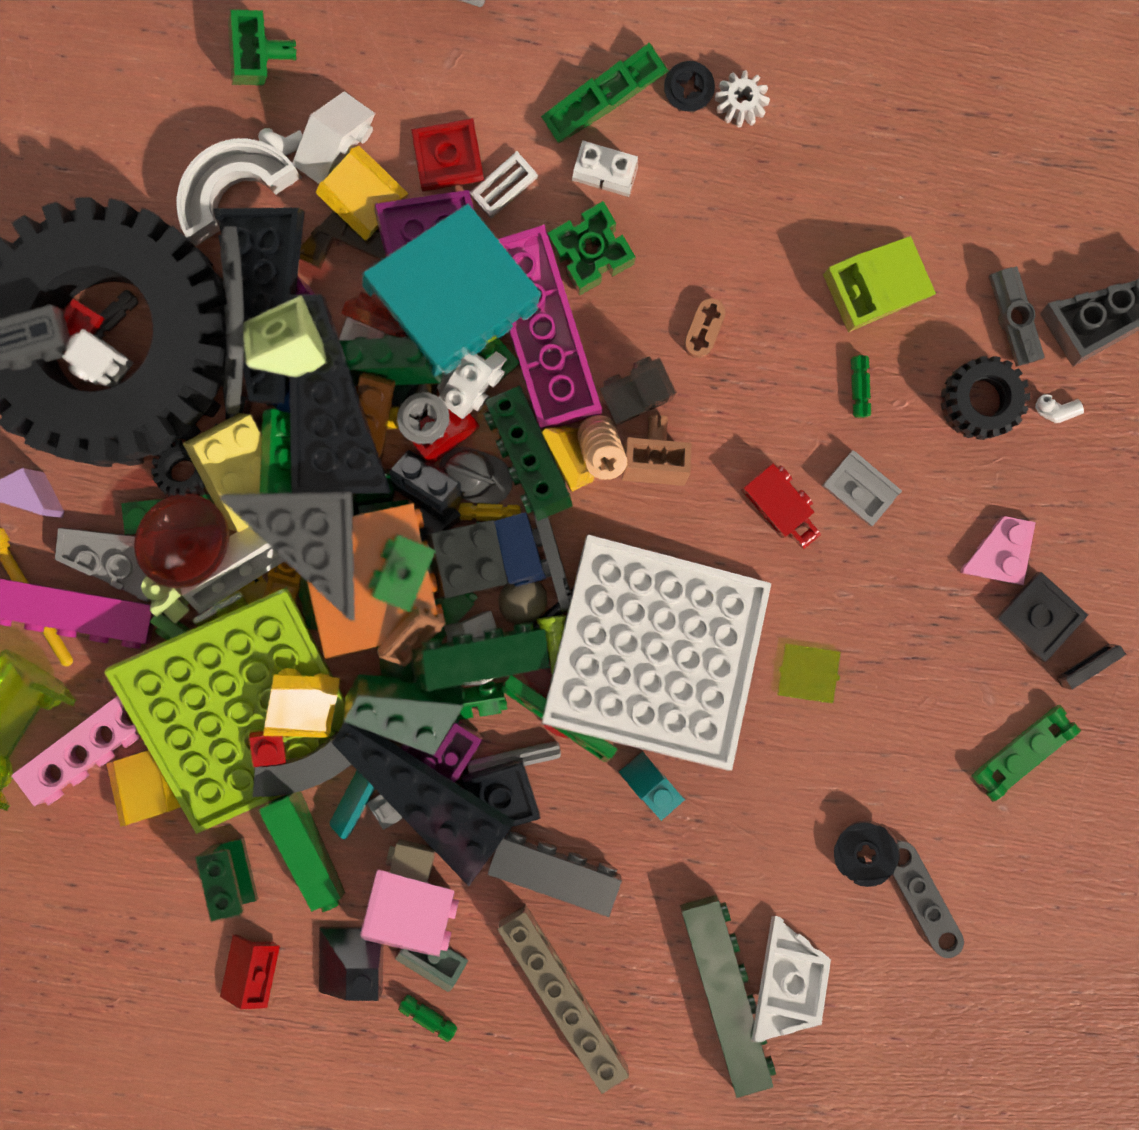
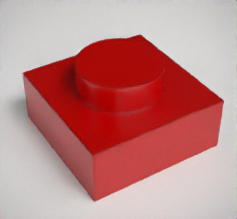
[64,299,105,337]
[249,731,286,767]

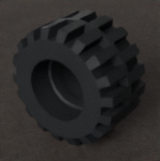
[941,356,1030,440]

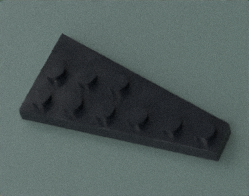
[213,207,305,404]
[289,295,391,493]
[332,722,515,886]

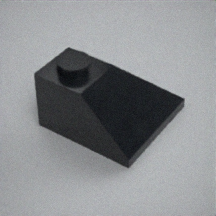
[319,927,383,1001]

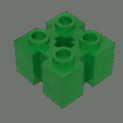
[547,201,636,296]

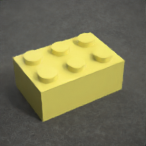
[183,413,262,532]

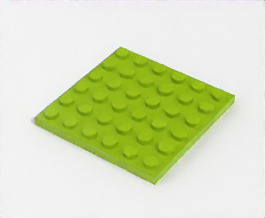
[105,587,345,834]

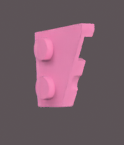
[960,516,1036,585]

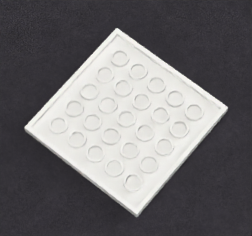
[541,535,771,771]

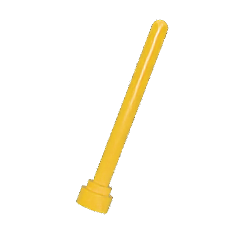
[0,528,73,667]

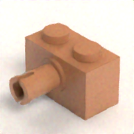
[622,415,692,486]

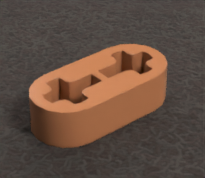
[684,298,726,359]

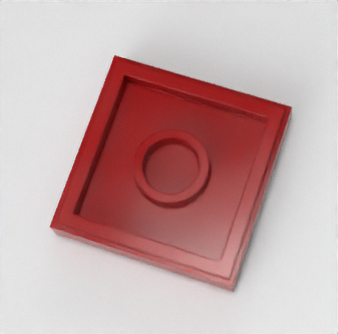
[411,118,485,192]

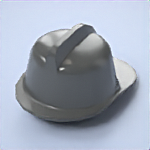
[439,447,513,504]

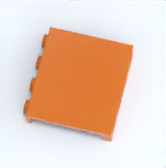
[307,504,445,658]

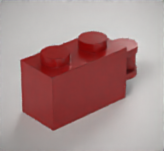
[741,463,821,549]

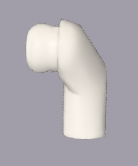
[1035,394,1084,423]

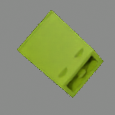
[823,236,936,332]

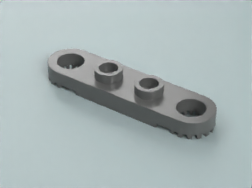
[532,512,572,613]
[892,840,964,958]

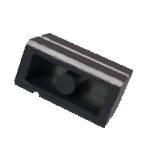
[389,450,463,521]

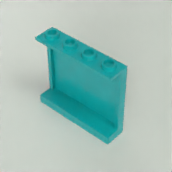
[362,204,541,377]

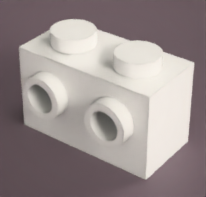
[63,330,134,387]

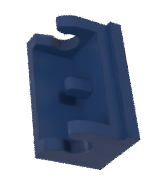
[494,512,546,587]

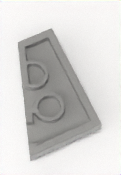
[55,528,156,602]

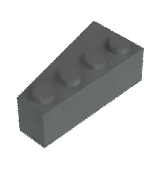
[1040,278,1139,367]

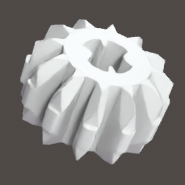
[715,70,770,128]

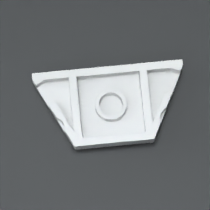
[751,916,831,1042]

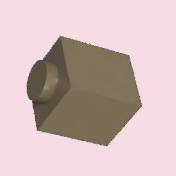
[386,839,435,883]

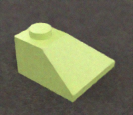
[243,296,326,377]

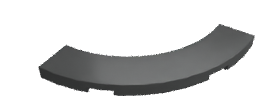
[220,226,243,414]
[253,731,351,797]

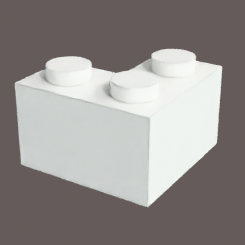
[292,91,375,183]

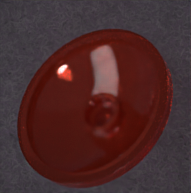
[134,494,229,589]

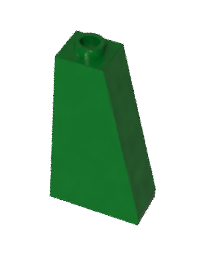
[259,791,345,912]

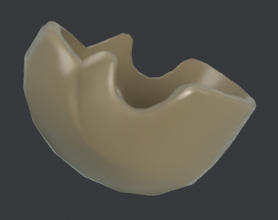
[498,581,547,625]

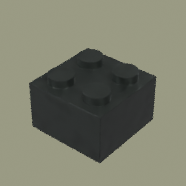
[424,520,508,598]

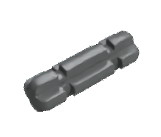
[94,290,139,339]

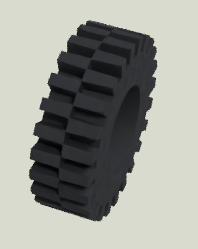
[0,197,227,467]

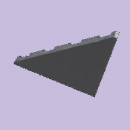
[220,492,355,621]

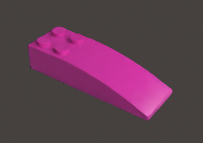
[498,225,602,432]

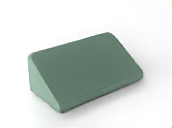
[395,948,469,992]

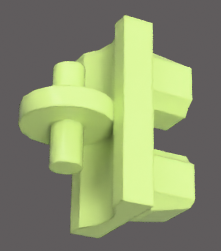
[141,572,189,623]

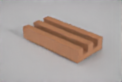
[377,606,445,666]

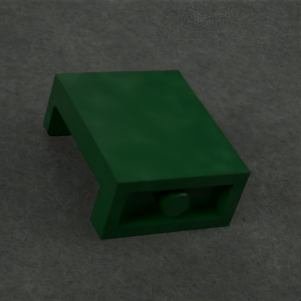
[195,837,258,922]

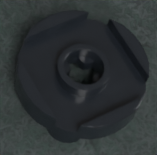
[834,820,900,887]

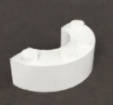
[177,138,302,246]

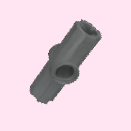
[989,266,1045,367]

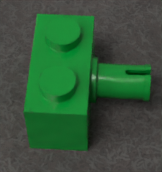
[228,10,297,86]
[368,535,436,612]

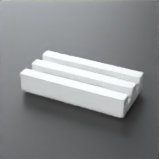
[470,151,538,218]

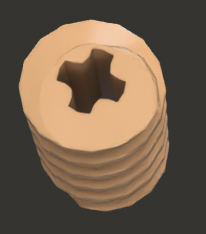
[577,415,627,480]

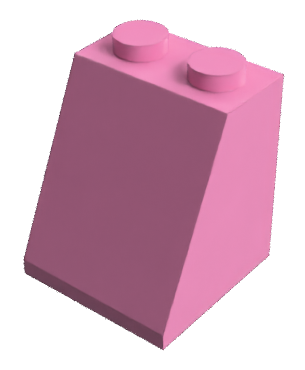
[361,870,459,957]

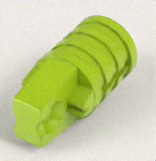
[537,615,566,675]

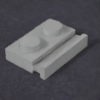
[822,450,902,527]

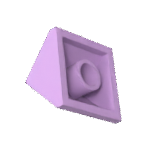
[0,468,64,518]

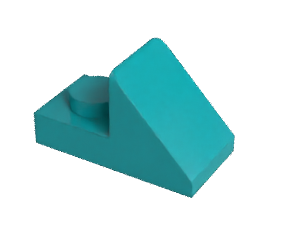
[619,751,685,821]

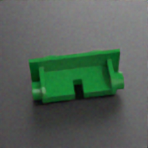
[455,682,508,721]

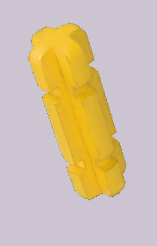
[459,503,521,521]

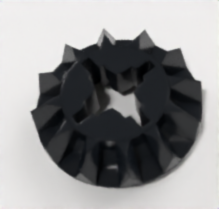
[664,61,715,113]

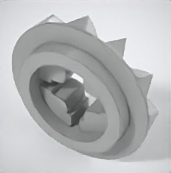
[397,393,450,445]

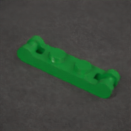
[972,705,1081,802]

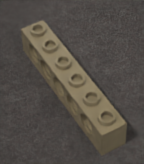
[497,905,629,1094]

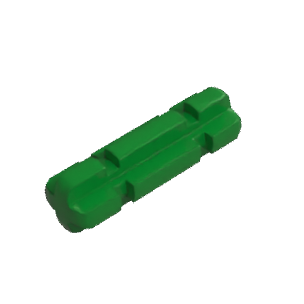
[851,355,871,418]
[398,995,457,1042]

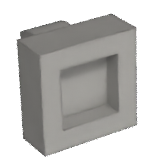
[367,794,403,830]

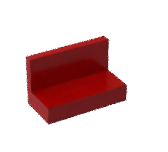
[220,935,280,1010]

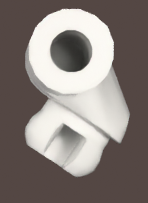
[258,128,303,156]

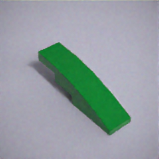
[541,42,669,143]

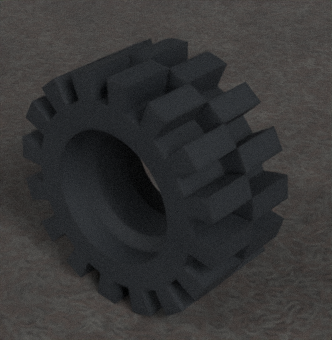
[151,440,206,502]

